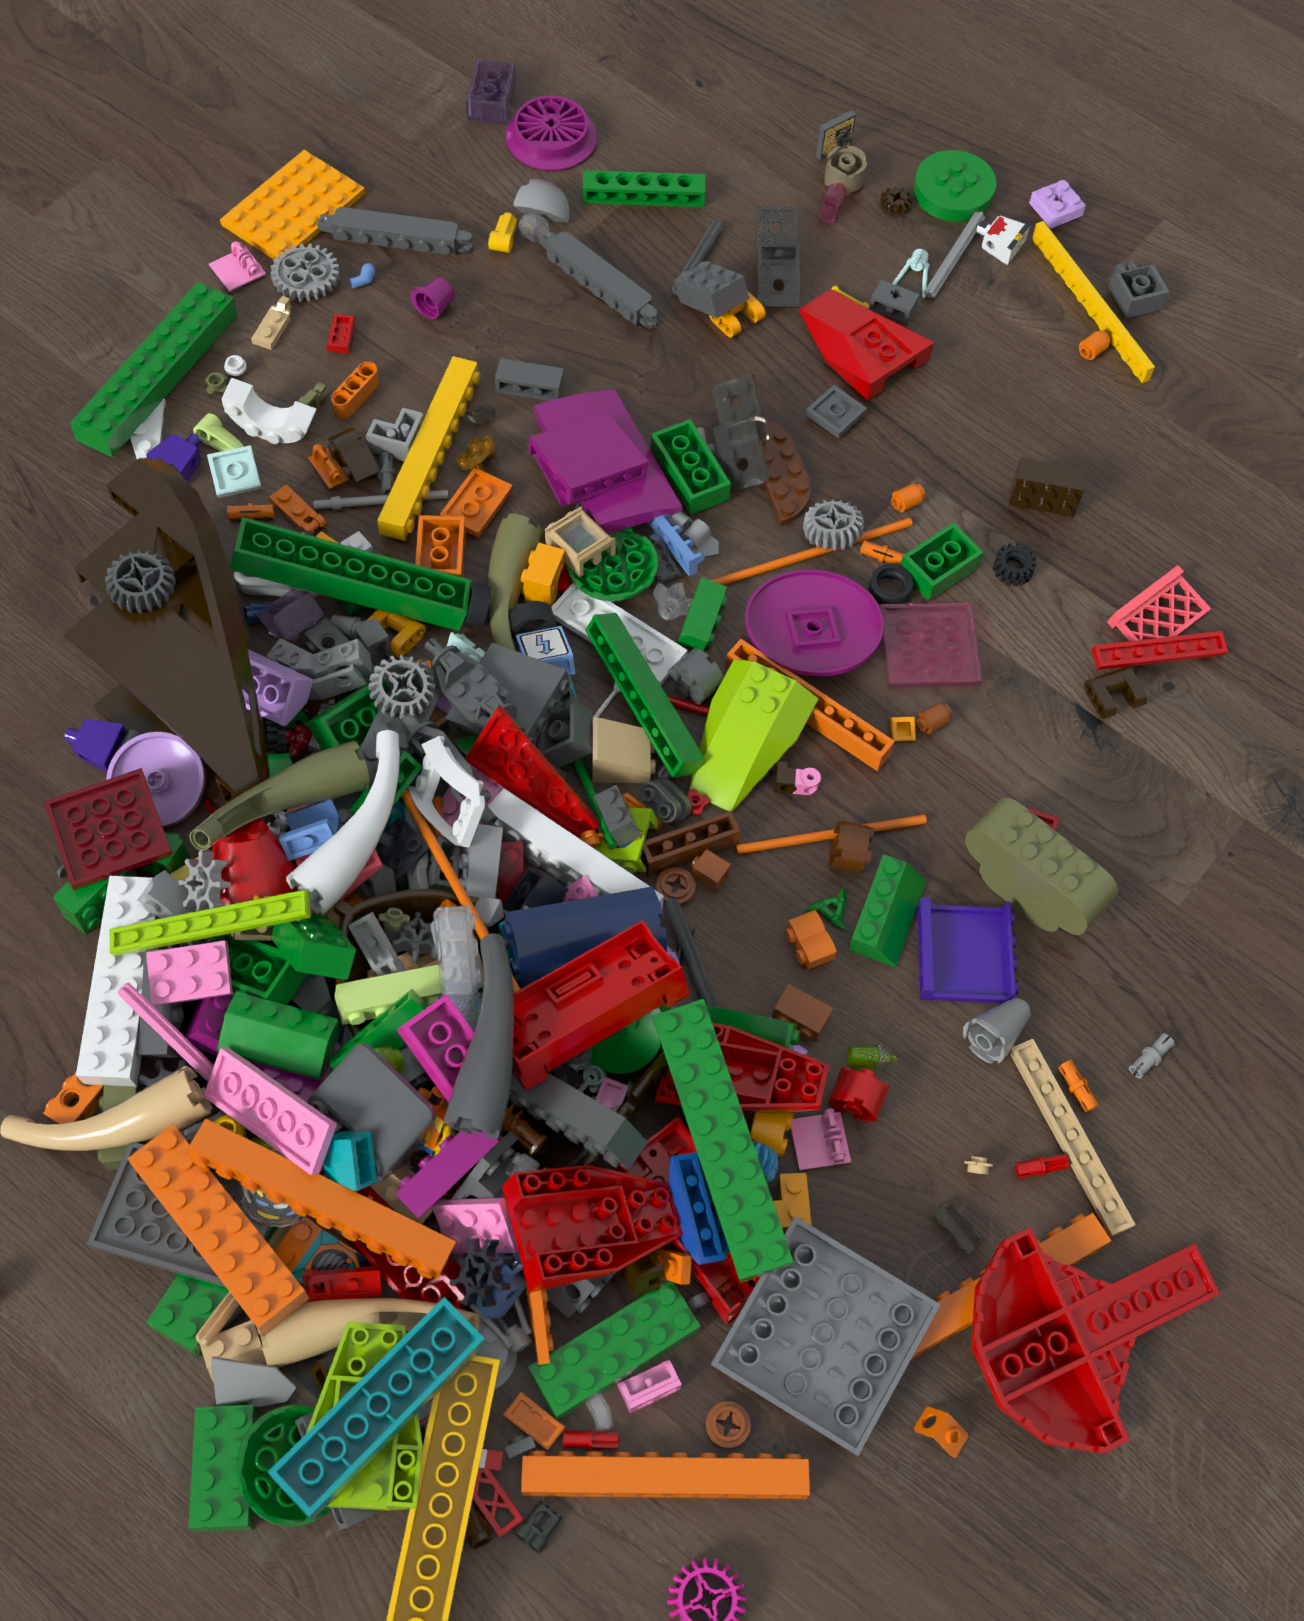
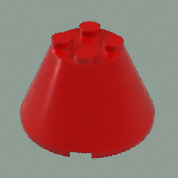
[212,818,298,906]

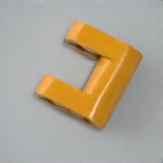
[709,292,766,338]
[367,610,426,658]

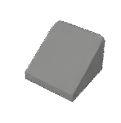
[475,898,504,927]

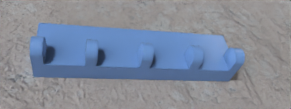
[646,514,705,576]

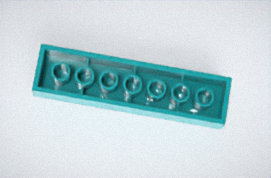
[268,1298,485,1521]

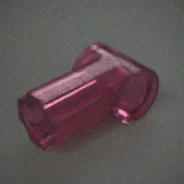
[819,182,846,224]

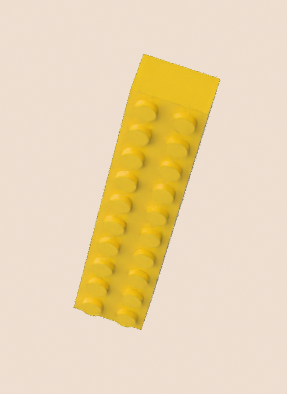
[386,1355,500,1621]

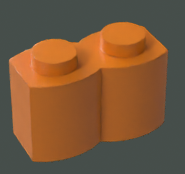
[785,910,837,970]

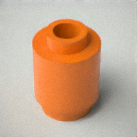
[1079,330,1110,360]
[891,484,926,512]

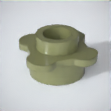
[205,372,227,394]
[378,908,410,932]

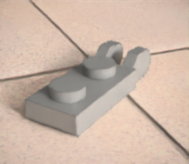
[349,912,406,976]

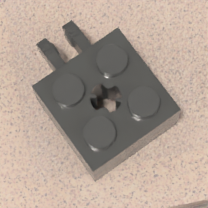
[1108,261,1170,319]
[537,695,593,768]

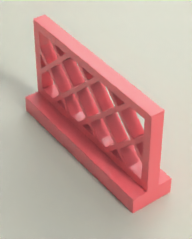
[1107,565,1211,641]

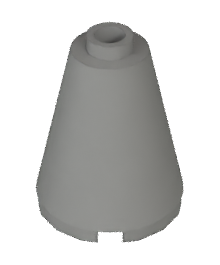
[963,998,1031,1063]

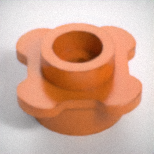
[580,830,604,848]

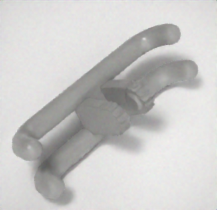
[233,571,320,598]

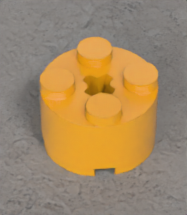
[750,1112,794,1157]

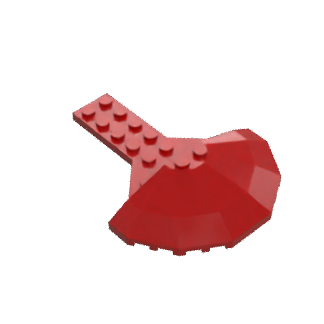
[971,1227,1220,1454]

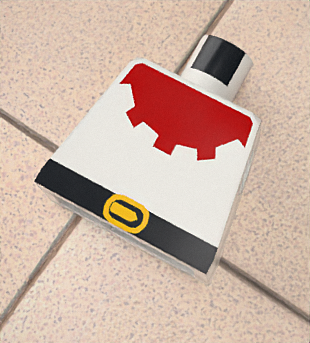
[976,216,1030,265]

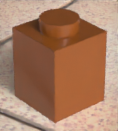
[691,849,731,893]

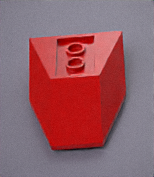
[799,289,934,401]
[502,1165,683,1293]

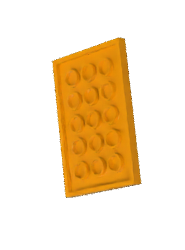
[220,150,366,259]

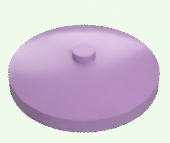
[106,732,206,828]

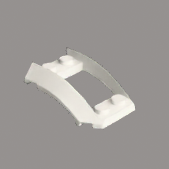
[408,736,485,847]

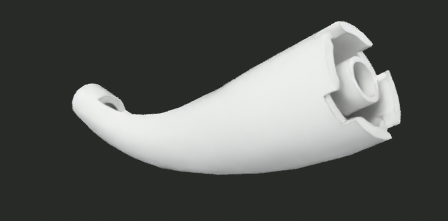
[286,730,400,915]

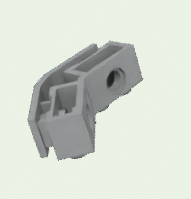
[266,638,372,700]

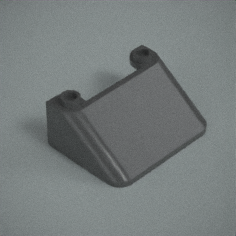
[307,1042,436,1182]

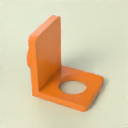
[914,1406,969,1458]

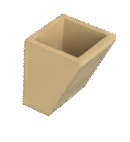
[593,717,655,783]

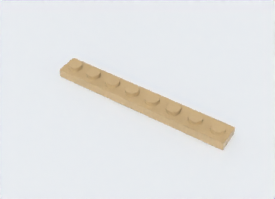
[1009,1039,1136,1238]

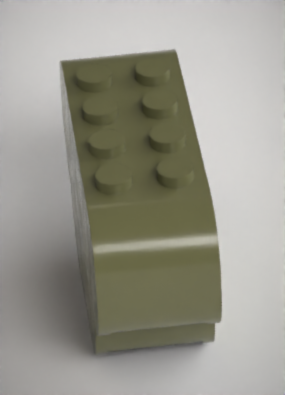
[965,797,1118,935]

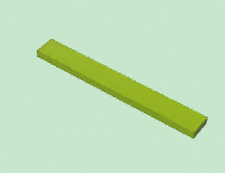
[110,890,311,956]

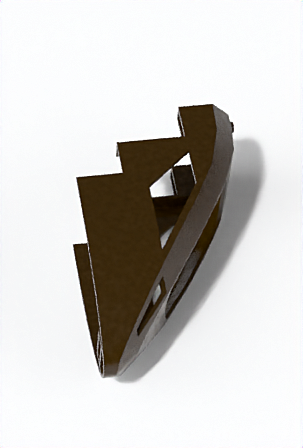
[64,458,270,807]

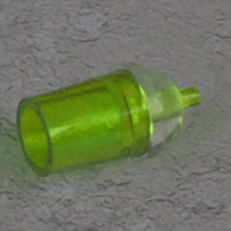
[847,1044,897,1070]

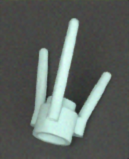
[893,249,930,299]

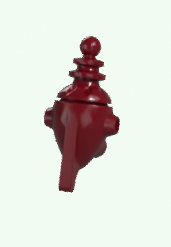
[286,724,314,757]

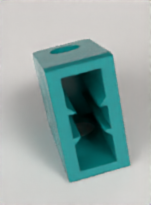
[323,1131,377,1191]

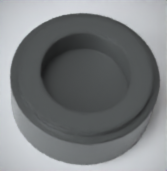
[686,1291,712,1314]

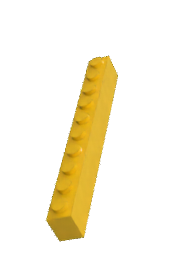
[377,356,480,541]

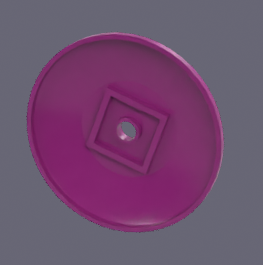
[745,569,884,676]

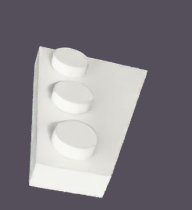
[130,398,166,459]

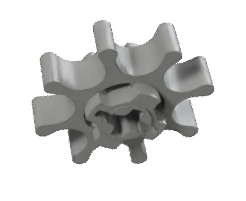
[178,851,231,912]

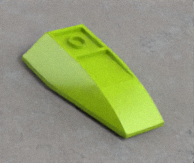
[306,1322,422,1510]

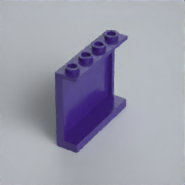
[917,898,1019,1003]

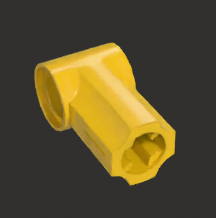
[489,212,517,253]

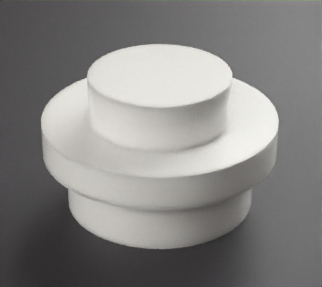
[224,355,247,376]

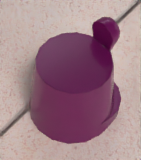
[410,276,455,319]

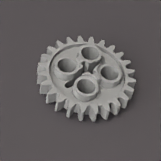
[270,243,340,302]

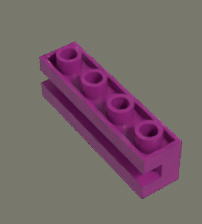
[396,1131,503,1219]

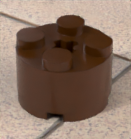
[829,820,874,874]

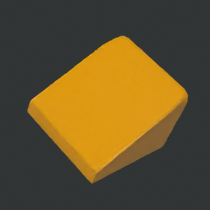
[889,716,916,741]

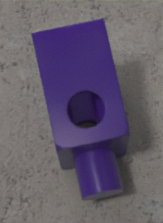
[146,433,201,482]
[65,719,126,773]

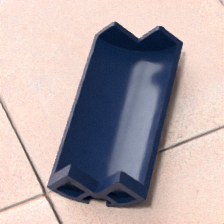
[502,886,667,986]

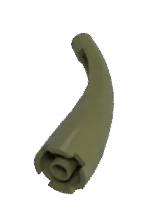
[488,514,545,651]
[190,741,370,851]

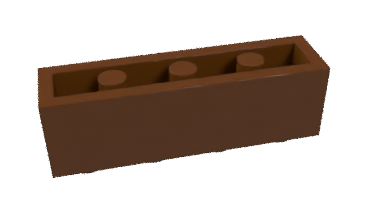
[640,811,741,876]

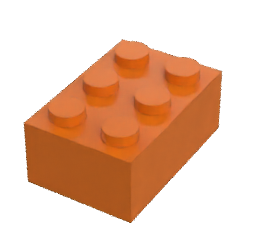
[415,515,466,577]

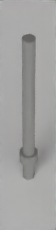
[313,490,448,510]

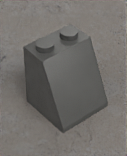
[287,973,345,1037]

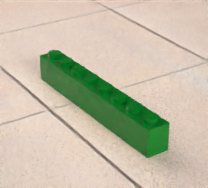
[585,613,705,778]

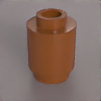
[916,702,953,734]

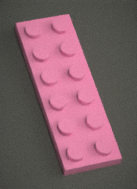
[203,1047,337,1175]

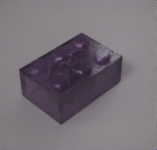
[466,59,516,124]

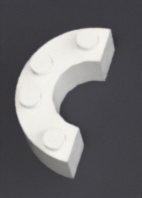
[222,378,316,444]

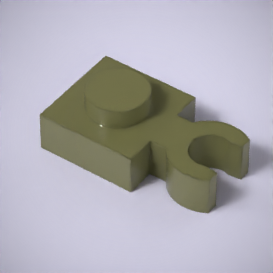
[298,382,329,411]

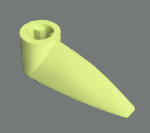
[193,413,244,452]

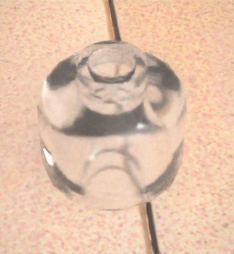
[519,212,549,243]

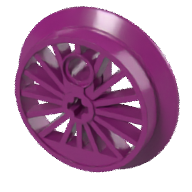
[506,96,597,171]

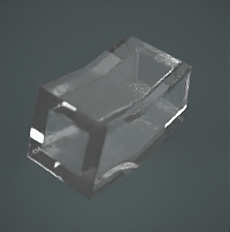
[585,1393,614,1432]

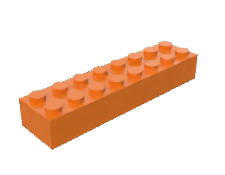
[127,1124,310,1336]

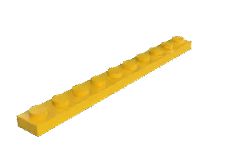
[1032,221,1155,383]

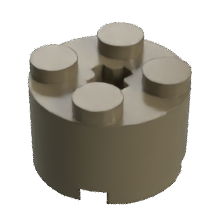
[824,146,867,196]

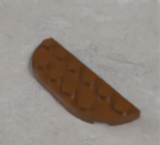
[738,416,811,526]

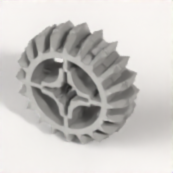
[803,499,864,551]
[368,654,435,719]

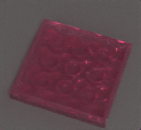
[880,602,982,688]

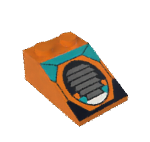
[274,1215,372,1289]

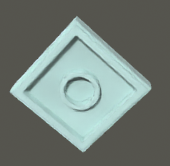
[207,445,262,498]

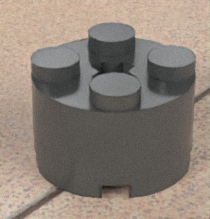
[668,648,724,704]

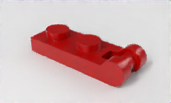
[302,1266,382,1302]

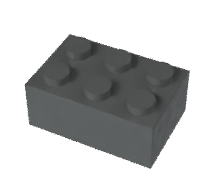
[674,261,750,318]

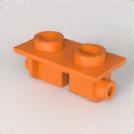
[308,444,349,489]

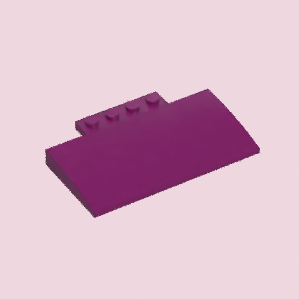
[529,389,682,534]

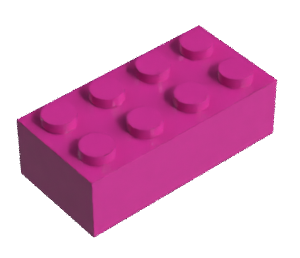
[397,994,512,1103]

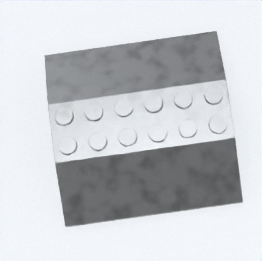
[710,1216,941,1456]

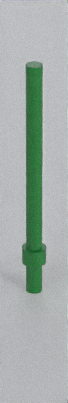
[571,757,618,849]

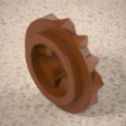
[656,867,696,904]
[706,1401,751,1448]

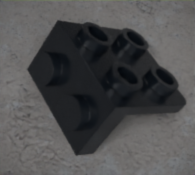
[375,817,430,890]

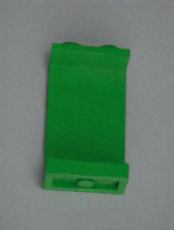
[706,1004,800,1050]

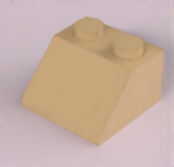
[199,1320,267,1384]

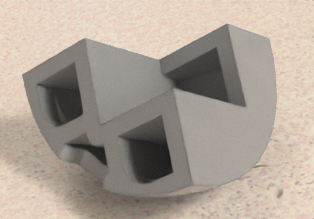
[513,179,570,222]

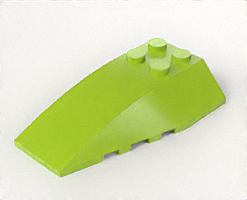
[689,660,819,812]

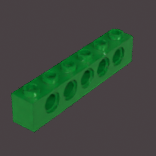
[583,170,705,207]

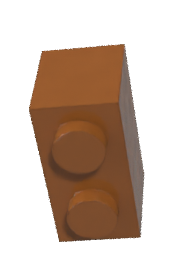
[772,984,834,1042]

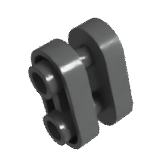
[639,778,692,823]

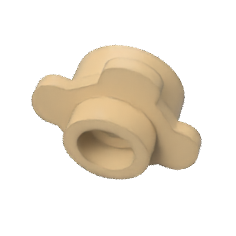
[964,1156,993,1175]

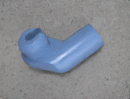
[350,263,375,289]

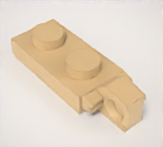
[251,296,292,350]

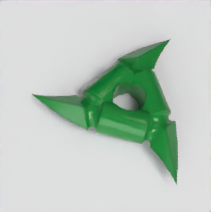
[804,886,848,930]

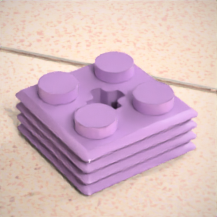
[1029,180,1086,228]

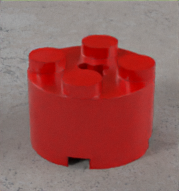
[829,1067,889,1122]

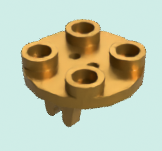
[455,435,498,472]

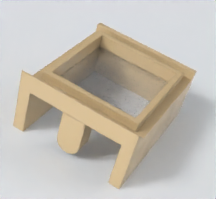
[545,507,615,577]

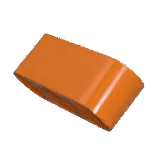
[331,362,379,419]

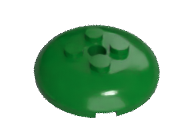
[567,528,658,602]
[236,1405,331,1527]

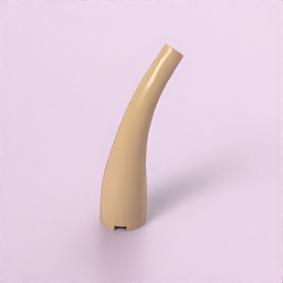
[0,1066,213,1151]
[257,1298,480,1368]

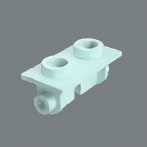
[447,632,486,663]

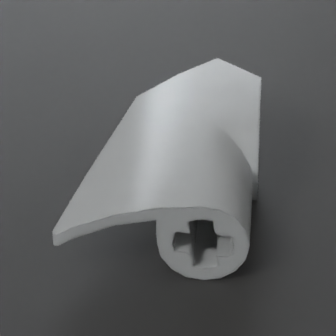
[650,511,719,557]
[211,1356,297,1407]

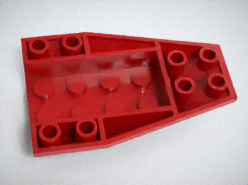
[656,1023,830,1113]

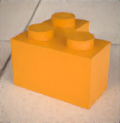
[521,543,565,607]
[773,1173,812,1234]

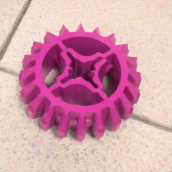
[667,1558,747,1621]

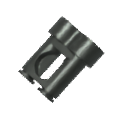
[513,1500,563,1554]

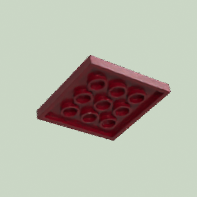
[44,768,172,890]

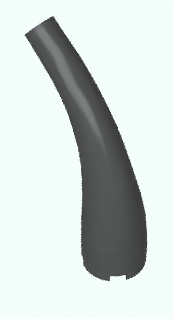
[443,933,514,1139]

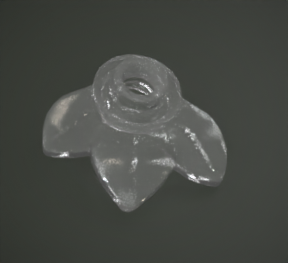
[654,582,692,621]

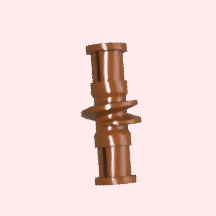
[499,1103,547,1156]

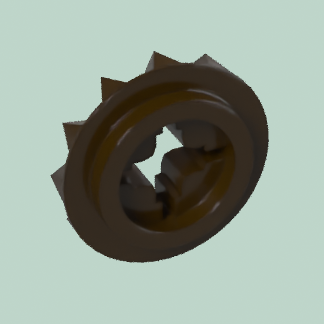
[880,186,913,214]

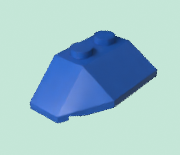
[669,1152,729,1265]

